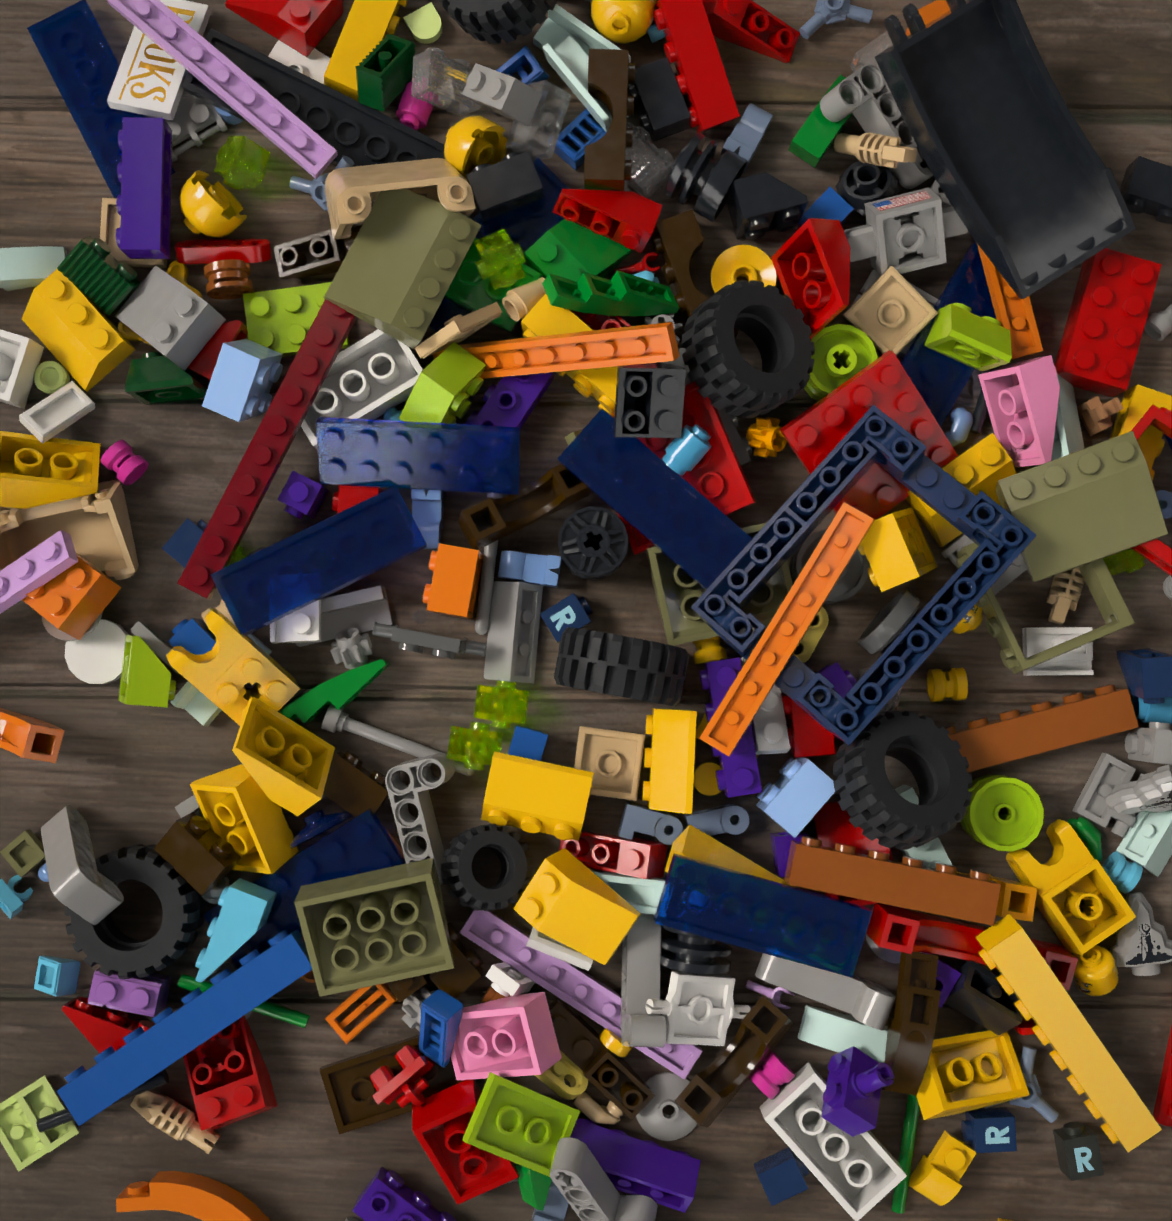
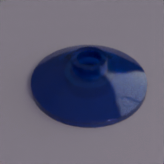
[290,809,352,848]

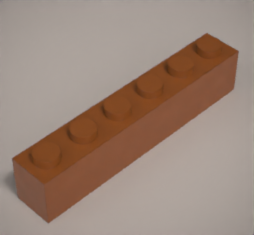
[944,684,1139,772]
[784,836,1001,926]

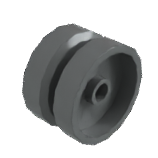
[790,530,869,605]
[857,588,920,655]

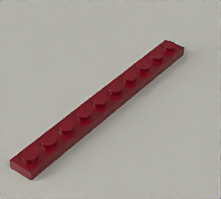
[177,299,357,600]

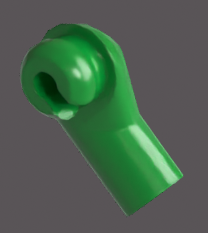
[1067,817,1103,861]

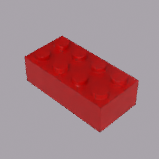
[1054,248,1162,398]

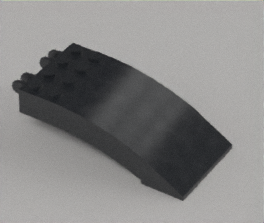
[874,0,1136,299]

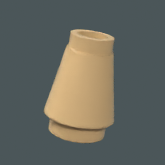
[502,277,546,321]

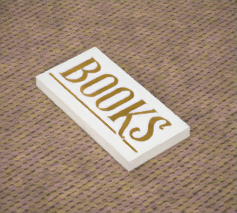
[107,0,211,121]

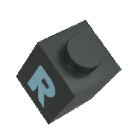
[1053,1122,1104,1181]

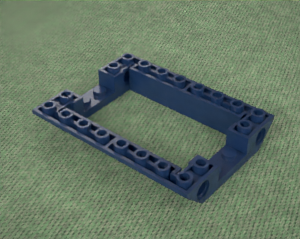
[691,405,1037,746]

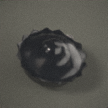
[835,161,900,215]

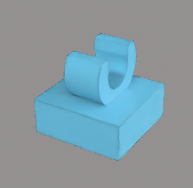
[0,875,33,919]

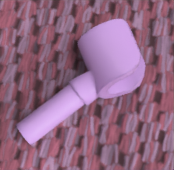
[746,980,794,1009]

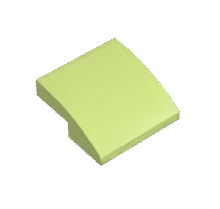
[0,1075,80,1172]

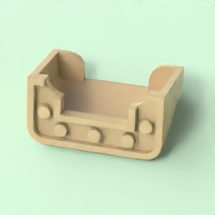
[325,158,475,240]
[0,480,139,601]

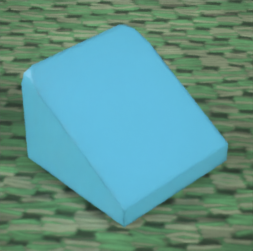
[34,955,80,997]

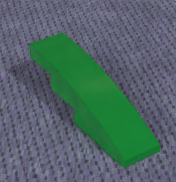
[542,270,679,316]
[279,659,391,723]

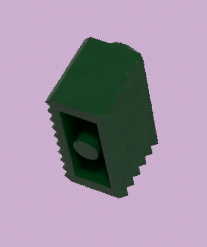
[355,34,417,111]
[57,236,141,315]

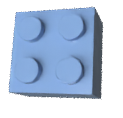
[202,339,283,422]
[756,757,835,838]

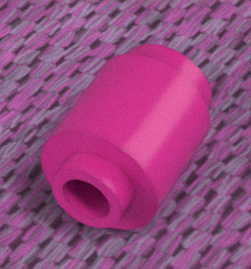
[396,77,437,130]

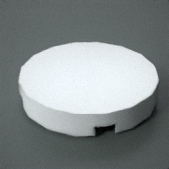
[65,619,129,684]

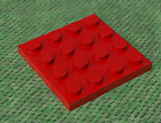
[780,350,958,520]
[585,381,756,555]

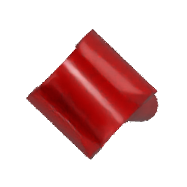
[614,252,660,275]

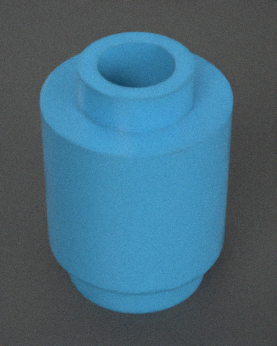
[662,424,712,476]
[1131,695,1172,725]

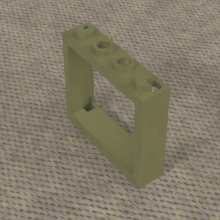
[957,543,1135,675]

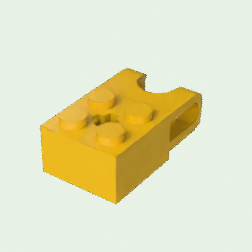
[166,609,300,726]
[1006,819,1136,955]

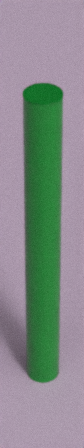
[178,974,310,1028]
[891,1094,920,1214]

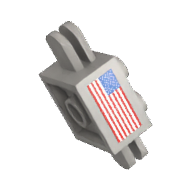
[844,187,968,276]

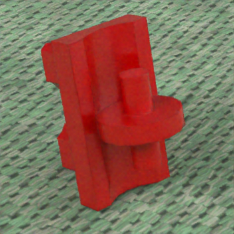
[370,1045,436,1108]

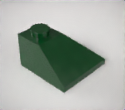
[125,352,207,405]

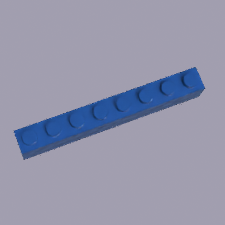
[57,929,312,1126]

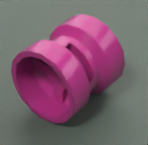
[101,439,149,486]
[750,1051,796,1100]

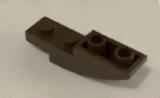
[273,224,363,279]
[882,952,941,1096]
[549,998,655,1120]

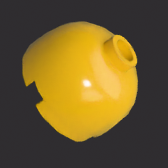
[591,0,657,44]
[444,116,508,182]
[179,170,247,238]

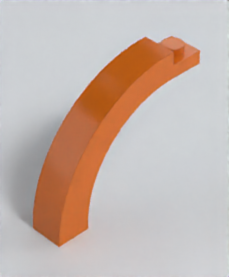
[0,708,65,763]
[116,1171,270,1221]

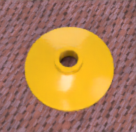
[711,245,776,293]

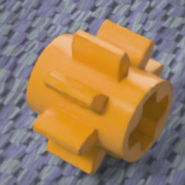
[746,417,787,458]

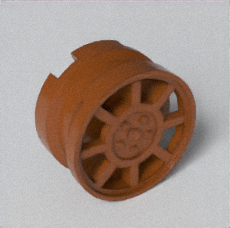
[203,260,254,300]

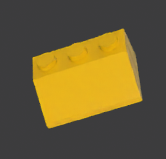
[22,269,136,392]
[906,433,1016,547]
[642,708,697,814]
[481,751,594,841]
[190,764,299,874]

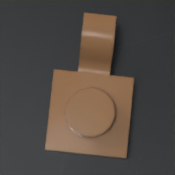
[1077,396,1124,436]

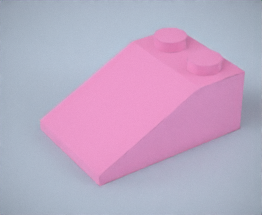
[978,355,1060,467]
[451,992,562,1080]

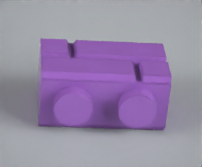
[88,967,171,1017]

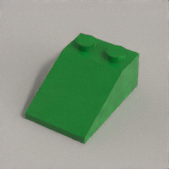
[525,219,634,282]

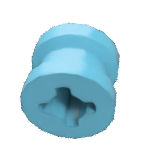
[1102,851,1143,894]

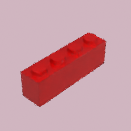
[653,0,740,133]

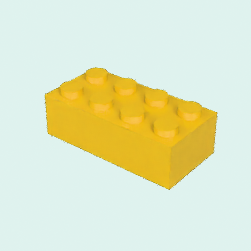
[521,293,618,419]

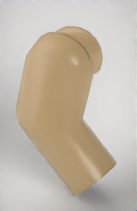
[573,1091,623,1125]

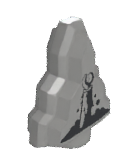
[1105,764,1172,814]
[1110,892,1172,976]

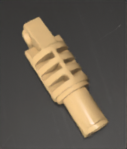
[834,132,918,168]
[1046,567,1085,625]
[130,1090,221,1155]

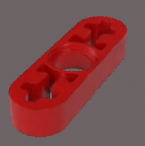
[175,239,272,264]

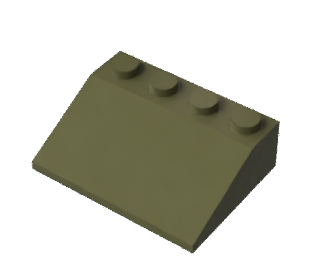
[324,189,481,349]
[995,431,1168,583]
[646,523,793,646]
[294,858,455,997]

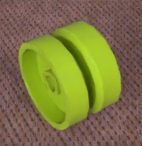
[804,324,878,401]
[960,774,1044,852]

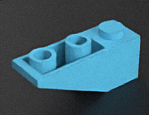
[195,878,277,983]

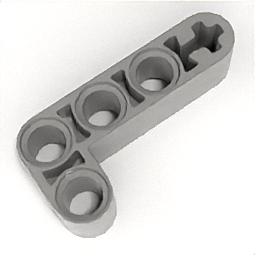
[820,64,934,189]
[385,753,455,885]
[41,805,124,925]
[621,913,666,1048]
[755,943,895,1030]
[550,1137,658,1221]

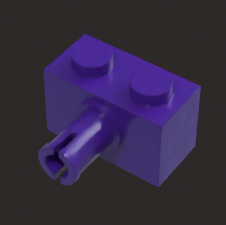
[821,1046,894,1137]

